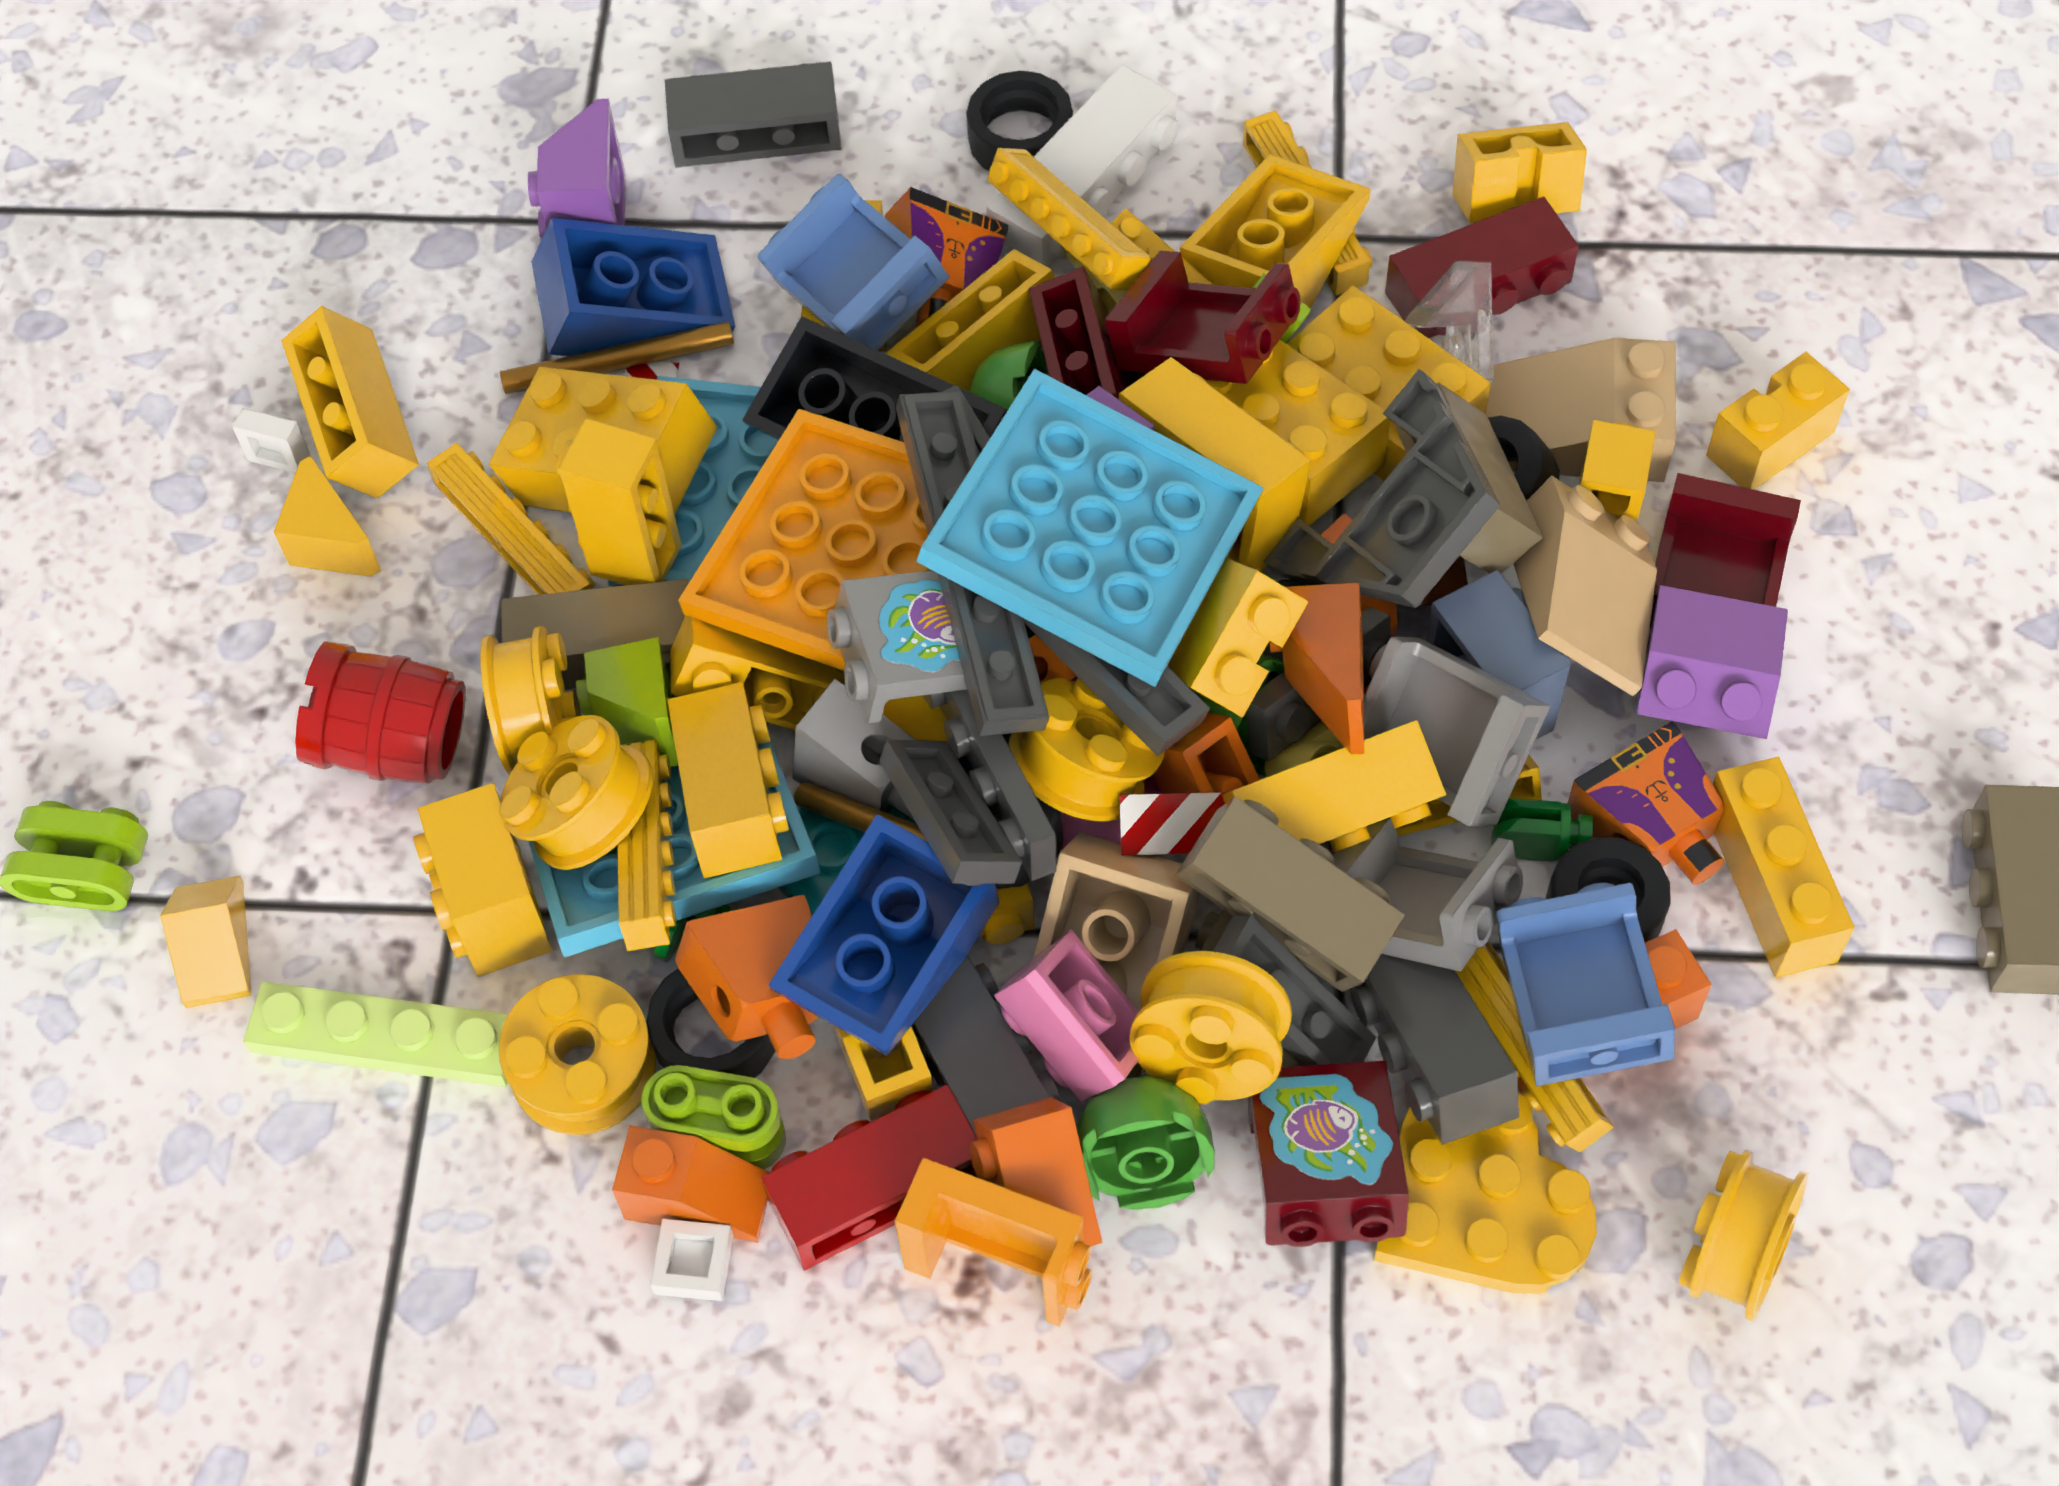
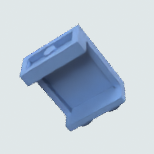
[758,174,950,350]
[1497,883,1675,1087]

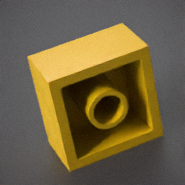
[413,783,553,977]

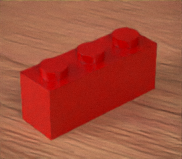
[761,1084,978,1271]

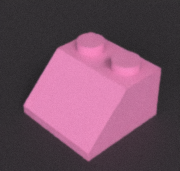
[994,929,1139,1101]

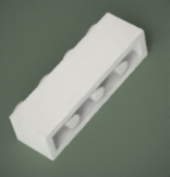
[986,64,1179,268]

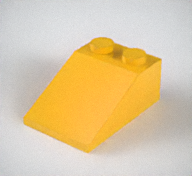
[1180,154,1371,308]

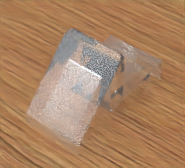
[1405,260,1494,383]

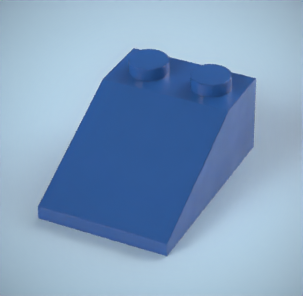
[531,218,735,356]
[768,814,1000,1056]

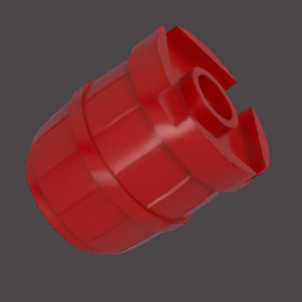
[295,641,466,784]

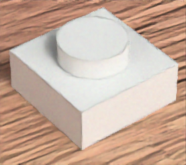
[232,408,311,473]
[650,1219,734,1301]

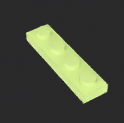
[243,981,508,1087]

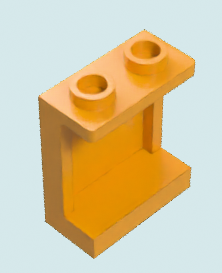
[895,1158,1092,1326]

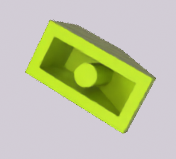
[576,637,678,767]

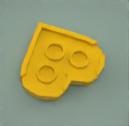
[1374,1093,1597,1294]

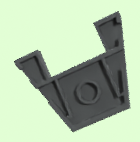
[1263,369,1500,608]

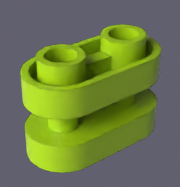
[0,801,149,911]
[641,1065,786,1169]

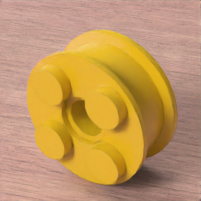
[480,626,581,775]
[1007,677,1165,821]
[499,715,653,870]
[1129,951,1292,1105]
[499,974,656,1135]
[1679,1149,1808,1321]

